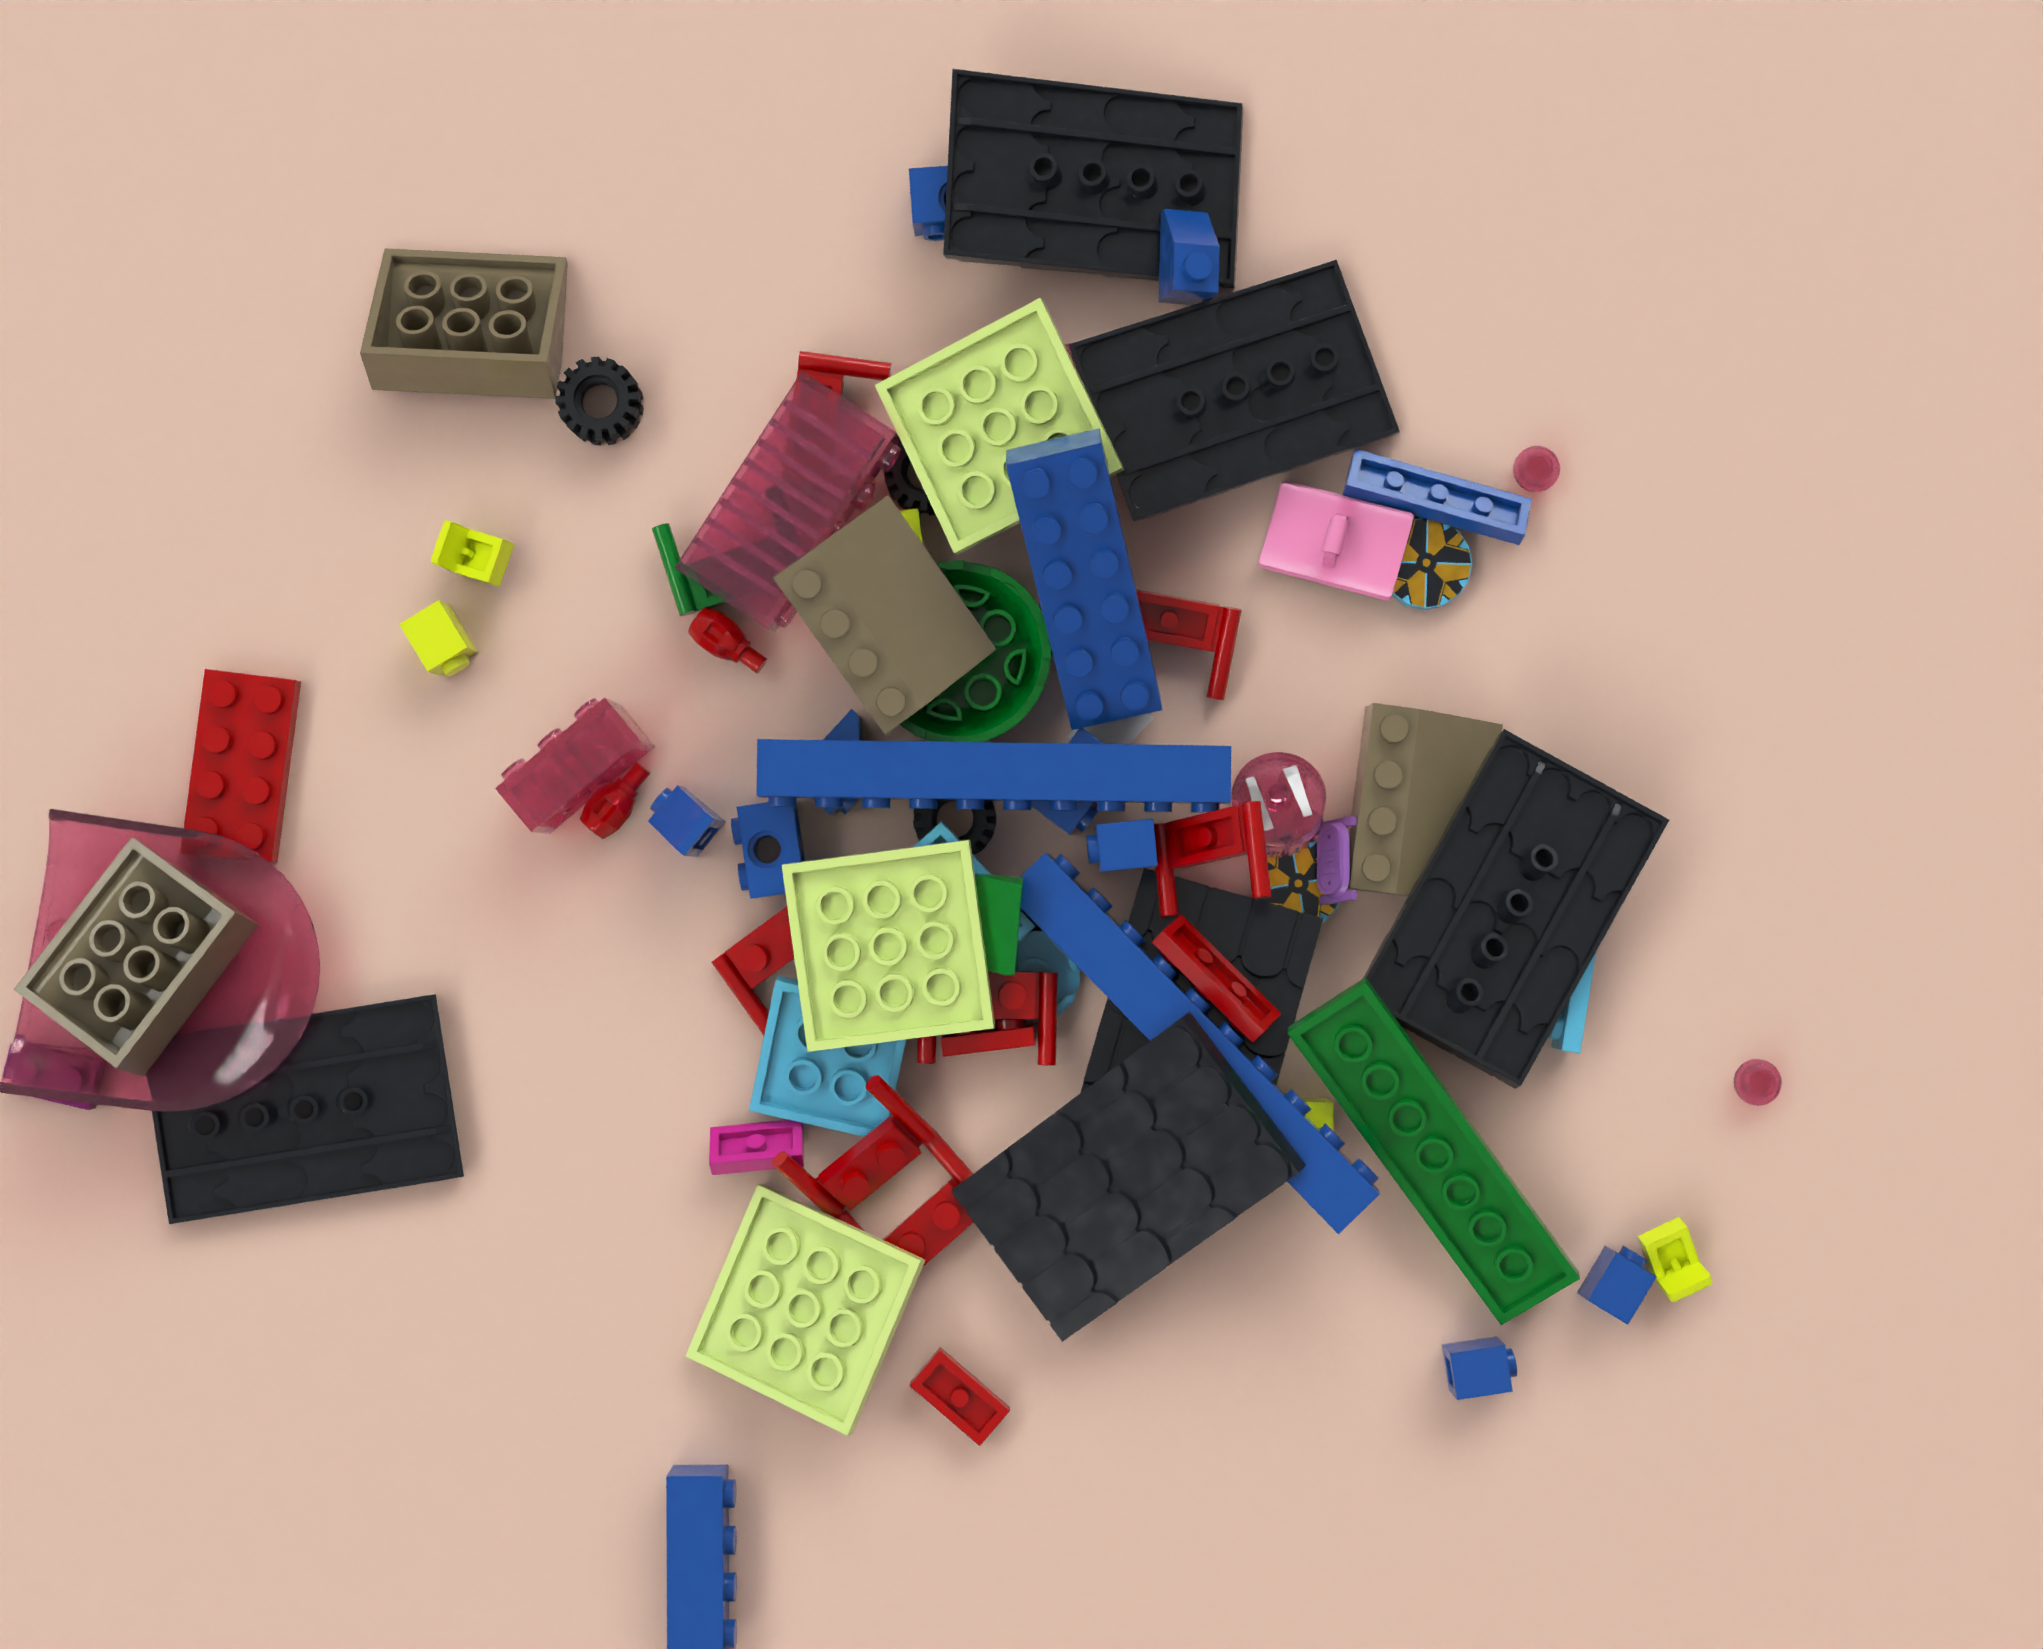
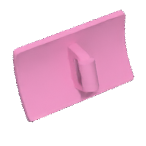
[1258,481,1414,601]

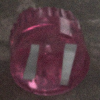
[1232,752,1326,858]

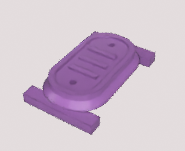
[1317,816,1357,905]

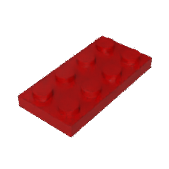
[181,669,301,862]

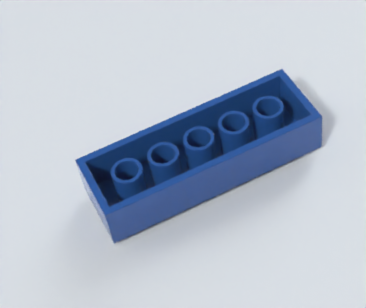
[1006,428,1163,730]

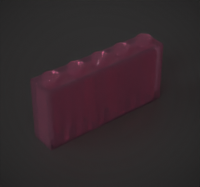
[674,371,901,633]

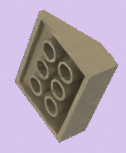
[360,248,568,399]
[773,495,996,734]
[1348,703,1503,897]
[14,837,259,1077]

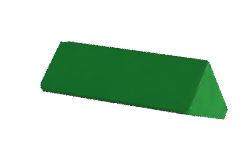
[976,873,1024,976]

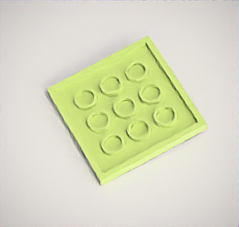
[875,298,1124,554]
[782,840,995,1052]
[686,1184,925,1436]

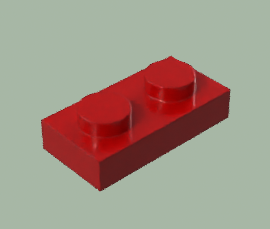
[941,1019,1035,1057]
[909,1347,1010,1446]

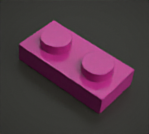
[709,1120,804,1175]

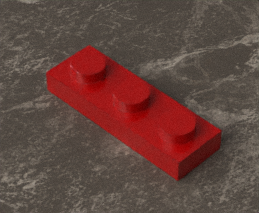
[1152,914,1281,1043]

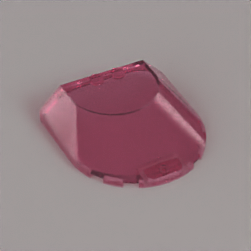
[0,809,320,1112]

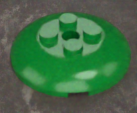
[899,560,1051,742]

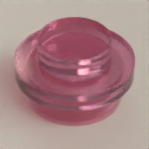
[1513,446,1560,492]
[1734,1059,1782,1106]

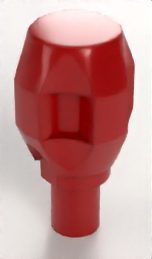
[688,608,768,674]
[580,762,651,839]

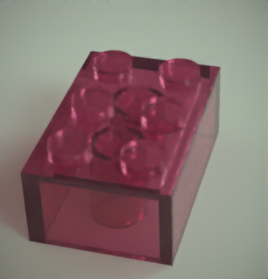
[495,697,655,834]

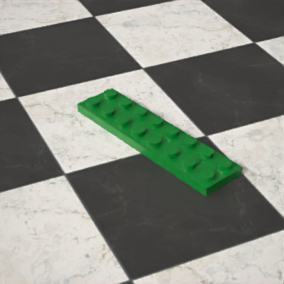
[1287,977,1580,1325]

